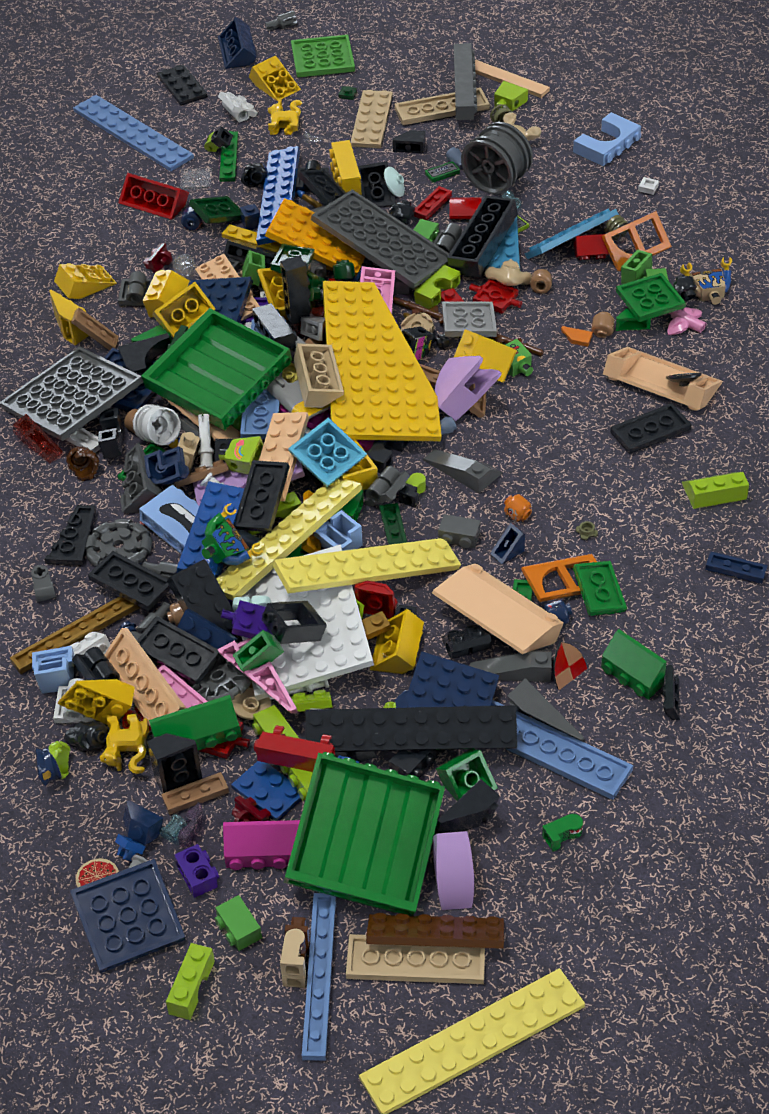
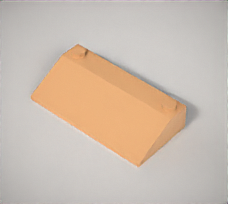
[603,347,723,411]
[432,564,564,654]

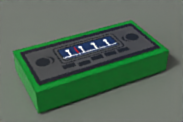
[425,161,460,183]

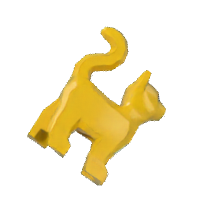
[268,99,302,135]
[100,714,149,774]

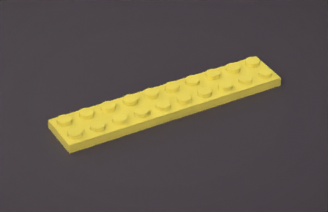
[216,478,362,600]
[273,538,461,594]
[359,968,585,1114]

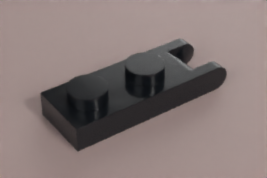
[663,665,680,720]

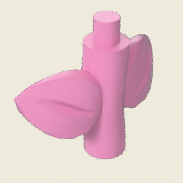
[667,307,707,336]

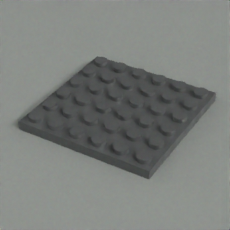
[0,346,144,441]

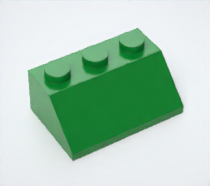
[601,629,667,699]

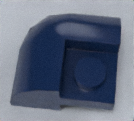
[144,446,189,486]

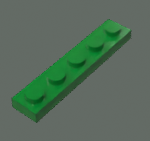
[219,131,238,182]

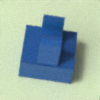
[115,834,145,861]

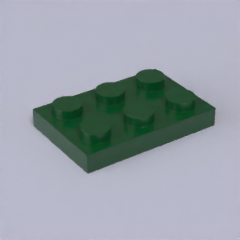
[189,196,241,224]
[271,244,315,273]

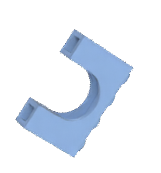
[573,112,641,166]

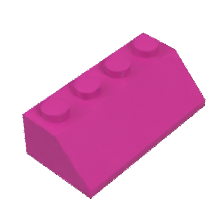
[223,820,300,870]

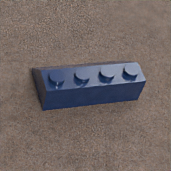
[218,17,257,69]

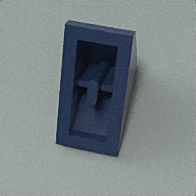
[490,523,525,565]

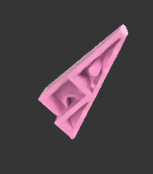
[218,638,298,713]

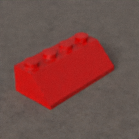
[118,173,189,220]

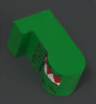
[542,814,583,852]

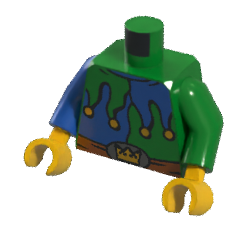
[202,503,263,566]

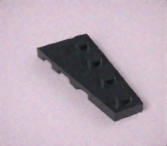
[44,505,96,566]

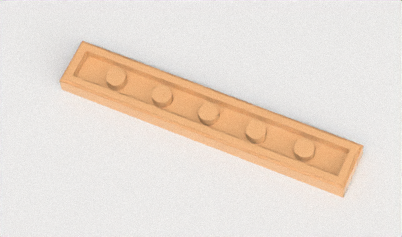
[475,60,550,98]

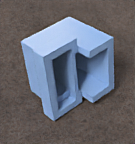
[314,510,363,551]
[32,646,74,693]

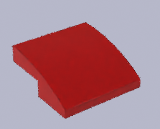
[449,197,482,219]

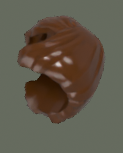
[66,446,100,481]

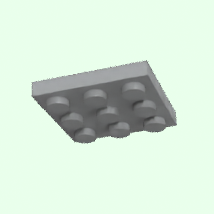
[442,302,497,338]

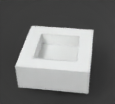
[638,177,659,195]

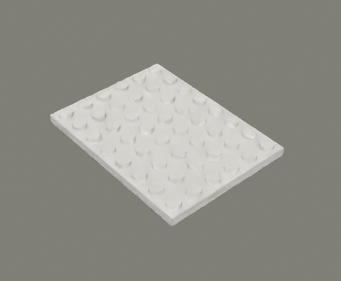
[242,544,374,700]

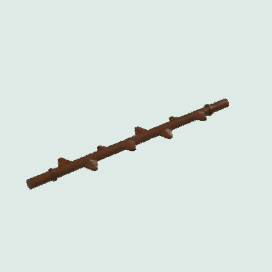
[393,297,544,356]

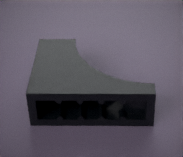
[118,333,171,376]

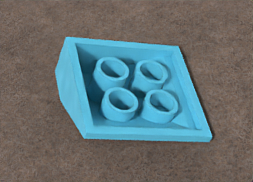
[288,417,367,487]

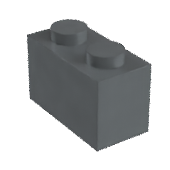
[438,514,481,548]

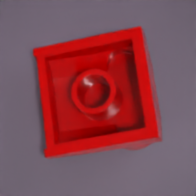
[354,580,398,619]

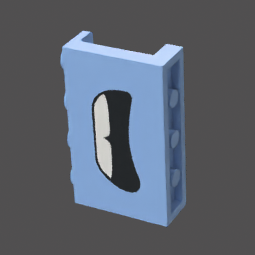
[139,485,199,555]

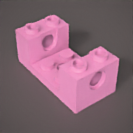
[360,266,395,314]

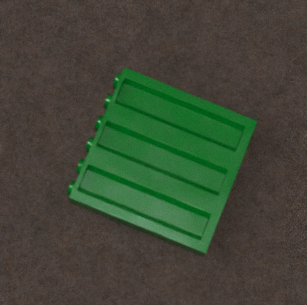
[141,308,292,431]
[283,752,445,916]

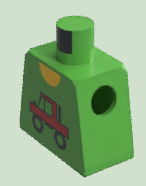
[506,339,533,377]

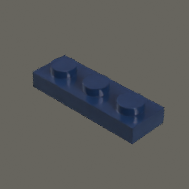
[705,551,768,584]
[177,609,238,649]

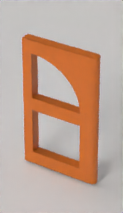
[602,211,671,271]
[521,554,597,602]

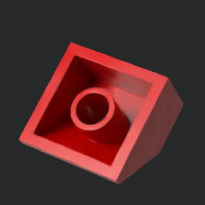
[572,234,609,260]

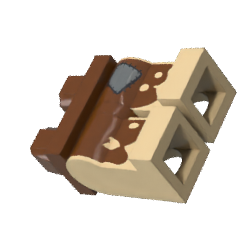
[280,917,310,988]

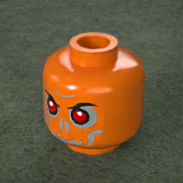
[504,494,532,522]

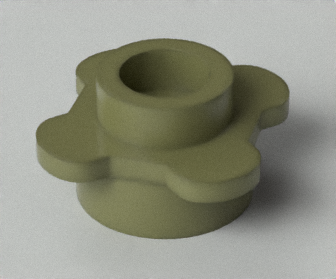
[576,521,598,540]

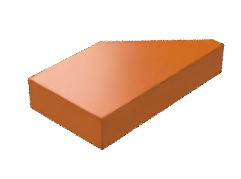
[561,326,593,347]

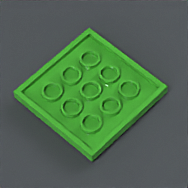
[291,34,355,77]

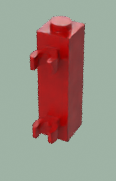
[254,725,336,772]

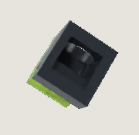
[204,126,233,152]
[399,473,426,508]

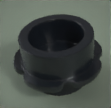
[435,334,449,350]

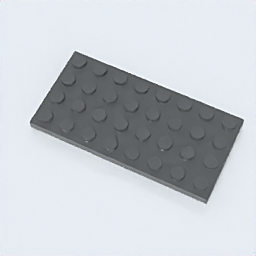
[311,190,449,289]

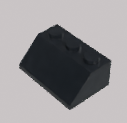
[147,733,203,793]

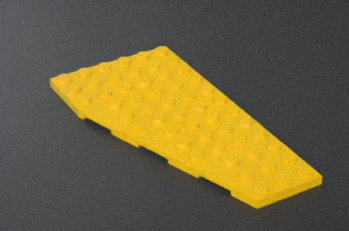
[323,281,442,441]

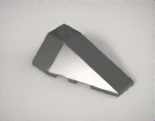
[120,443,162,514]
[423,449,502,494]
[470,649,552,682]
[507,678,585,742]

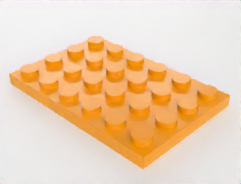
[265,198,365,277]

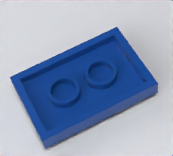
[231,761,302,821]

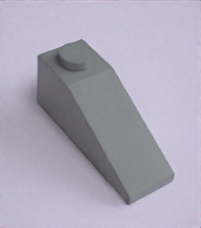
[301,316,326,341]

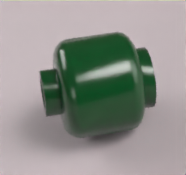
[333,260,355,282]

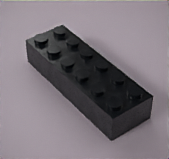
[447,195,518,278]

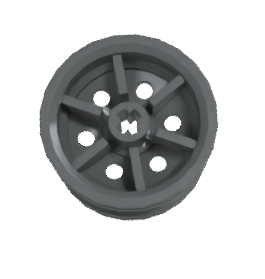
[461,122,533,195]

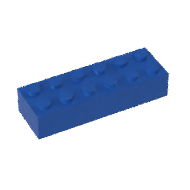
[177,481,245,578]

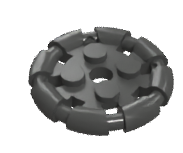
[85,519,153,567]
[186,655,252,701]

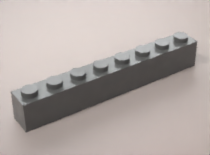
[454,43,477,120]

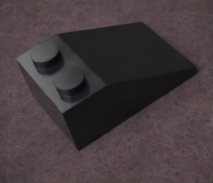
[358,161,396,207]
[434,779,500,836]

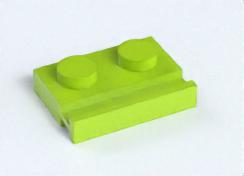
[290,690,332,712]

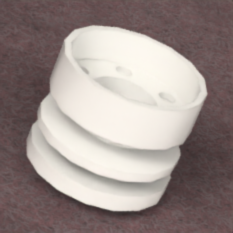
[133,404,181,445]

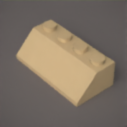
[294,343,344,408]

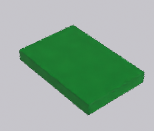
[573,561,627,616]

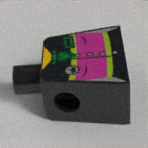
[402,326,436,361]

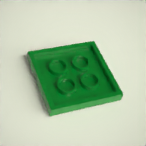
[616,273,686,322]

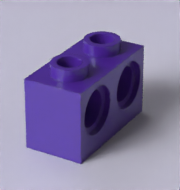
[174,844,219,898]

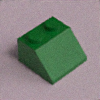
[436,749,498,801]

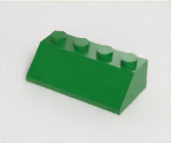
[149,695,242,750]

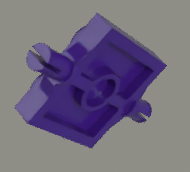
[221,600,273,639]

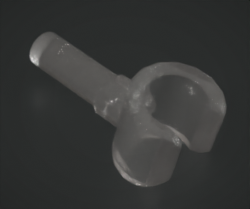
[303,132,325,144]

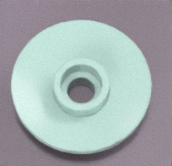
[384,167,405,197]

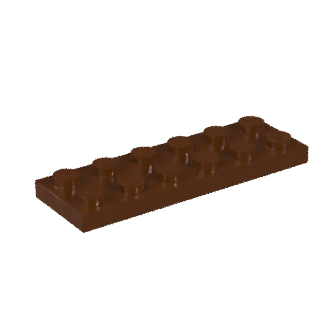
[366,913,504,949]

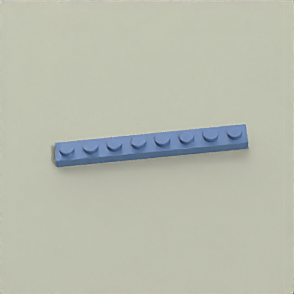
[302,893,336,1061]

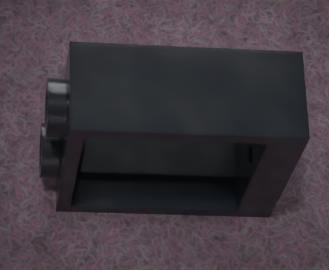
[262,601,327,644]

